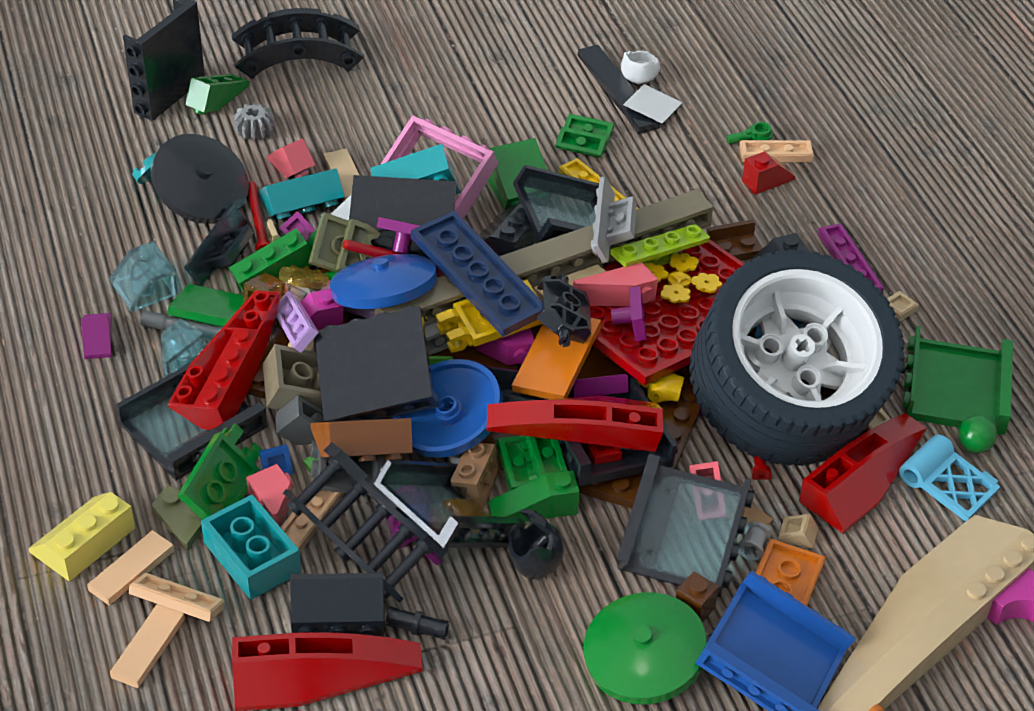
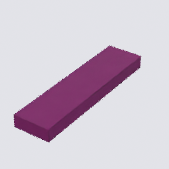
[817,223,884,295]

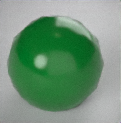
[958,415,997,454]

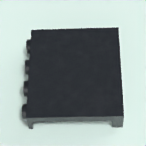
[123,0,205,121]
[315,306,439,422]
[540,375,678,487]

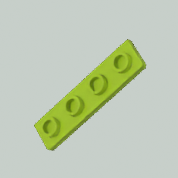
[610,224,710,267]

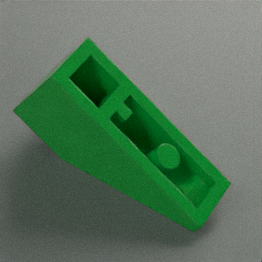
[185,74,250,115]
[488,471,579,522]

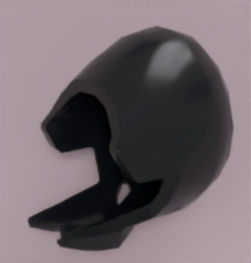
[508,509,564,579]

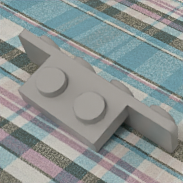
[591,176,637,263]

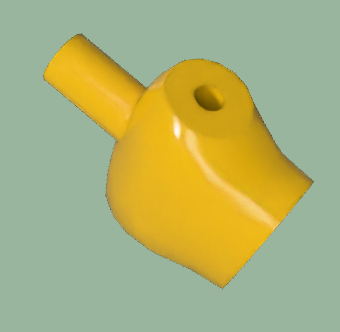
[635,372,684,403]

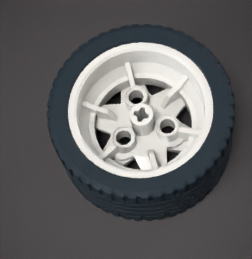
[689,250,904,466]

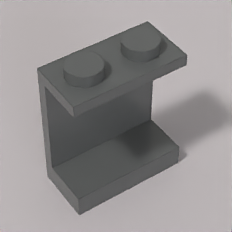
[310,440,387,495]

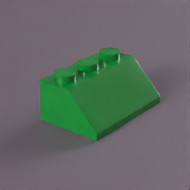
[228,228,313,297]

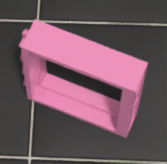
[381,115,499,219]

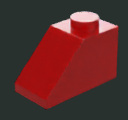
[742,151,795,195]

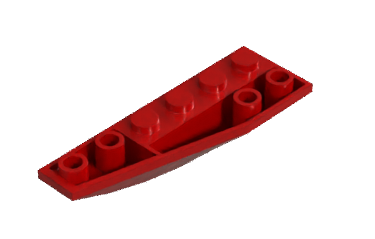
[168,290,281,430]
[486,396,663,452]
[799,413,927,534]
[232,632,423,711]

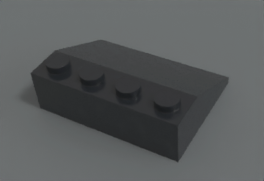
[349,175,456,259]

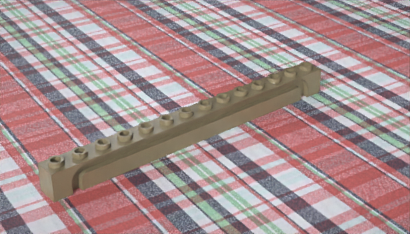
[375,189,713,326]

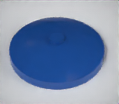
[330,254,438,309]
[393,359,503,458]

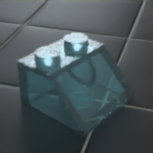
[109,241,179,312]

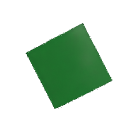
[555,113,614,158]
[496,435,567,491]

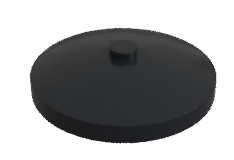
[151,134,249,224]

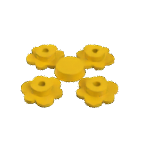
[644,253,722,303]

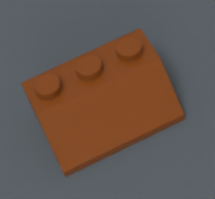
[311,418,413,461]

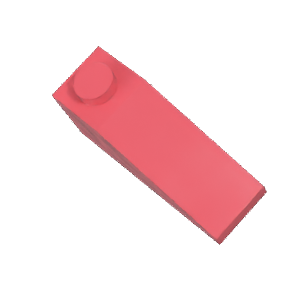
[573,262,658,307]

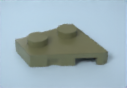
[151,485,202,551]

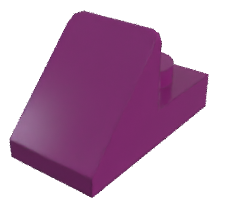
[81,313,112,359]

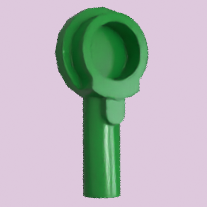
[726,122,773,144]

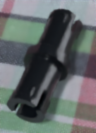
[386,606,449,640]

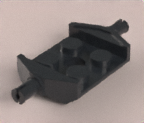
[537,274,591,347]

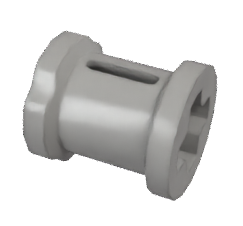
[739,521,771,560]

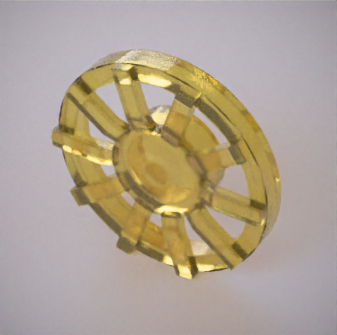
[279,265,328,288]

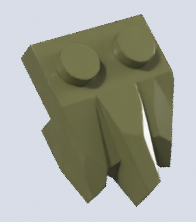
[308,212,380,272]

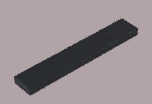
[578,45,660,134]

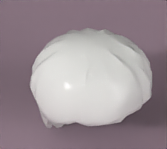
[621,51,660,85]

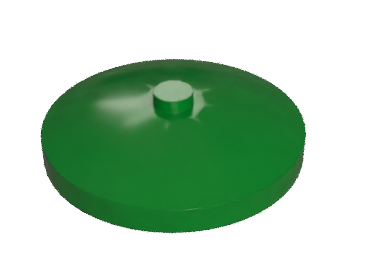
[583,592,707,705]

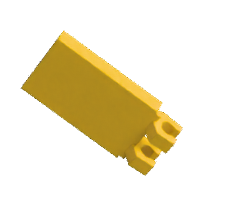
[436,279,543,353]

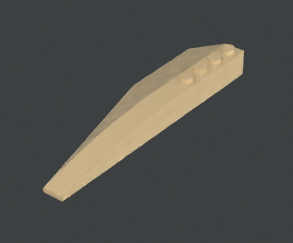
[817,515,1034,711]

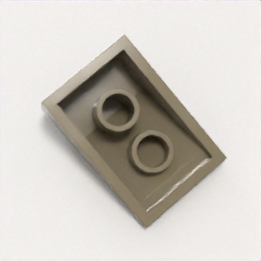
[263,344,322,410]

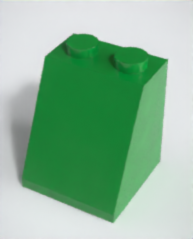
[488,138,551,210]

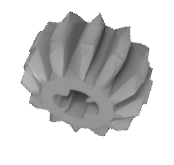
[234,103,275,141]

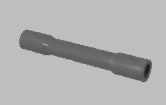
[140,310,223,339]

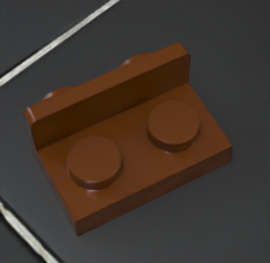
[707,219,763,261]

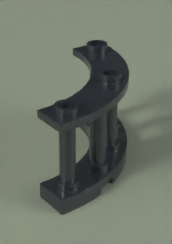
[232,8,364,79]
[283,442,449,603]

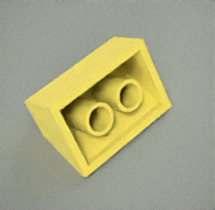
[28,492,135,582]

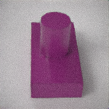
[377,217,419,254]
[611,286,646,341]

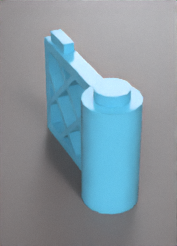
[899,435,1000,522]

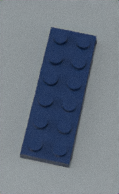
[411,210,543,337]

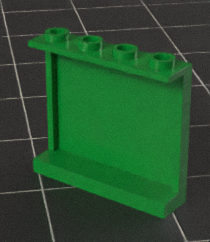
[902,326,1013,435]

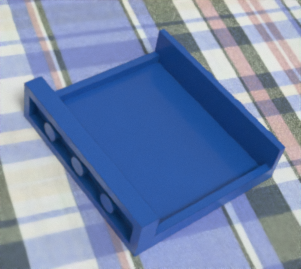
[695,571,856,711]

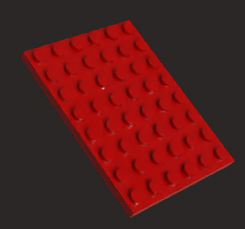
[590,239,757,386]

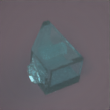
[161,319,205,377]

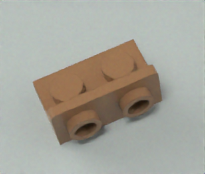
[451,443,501,509]

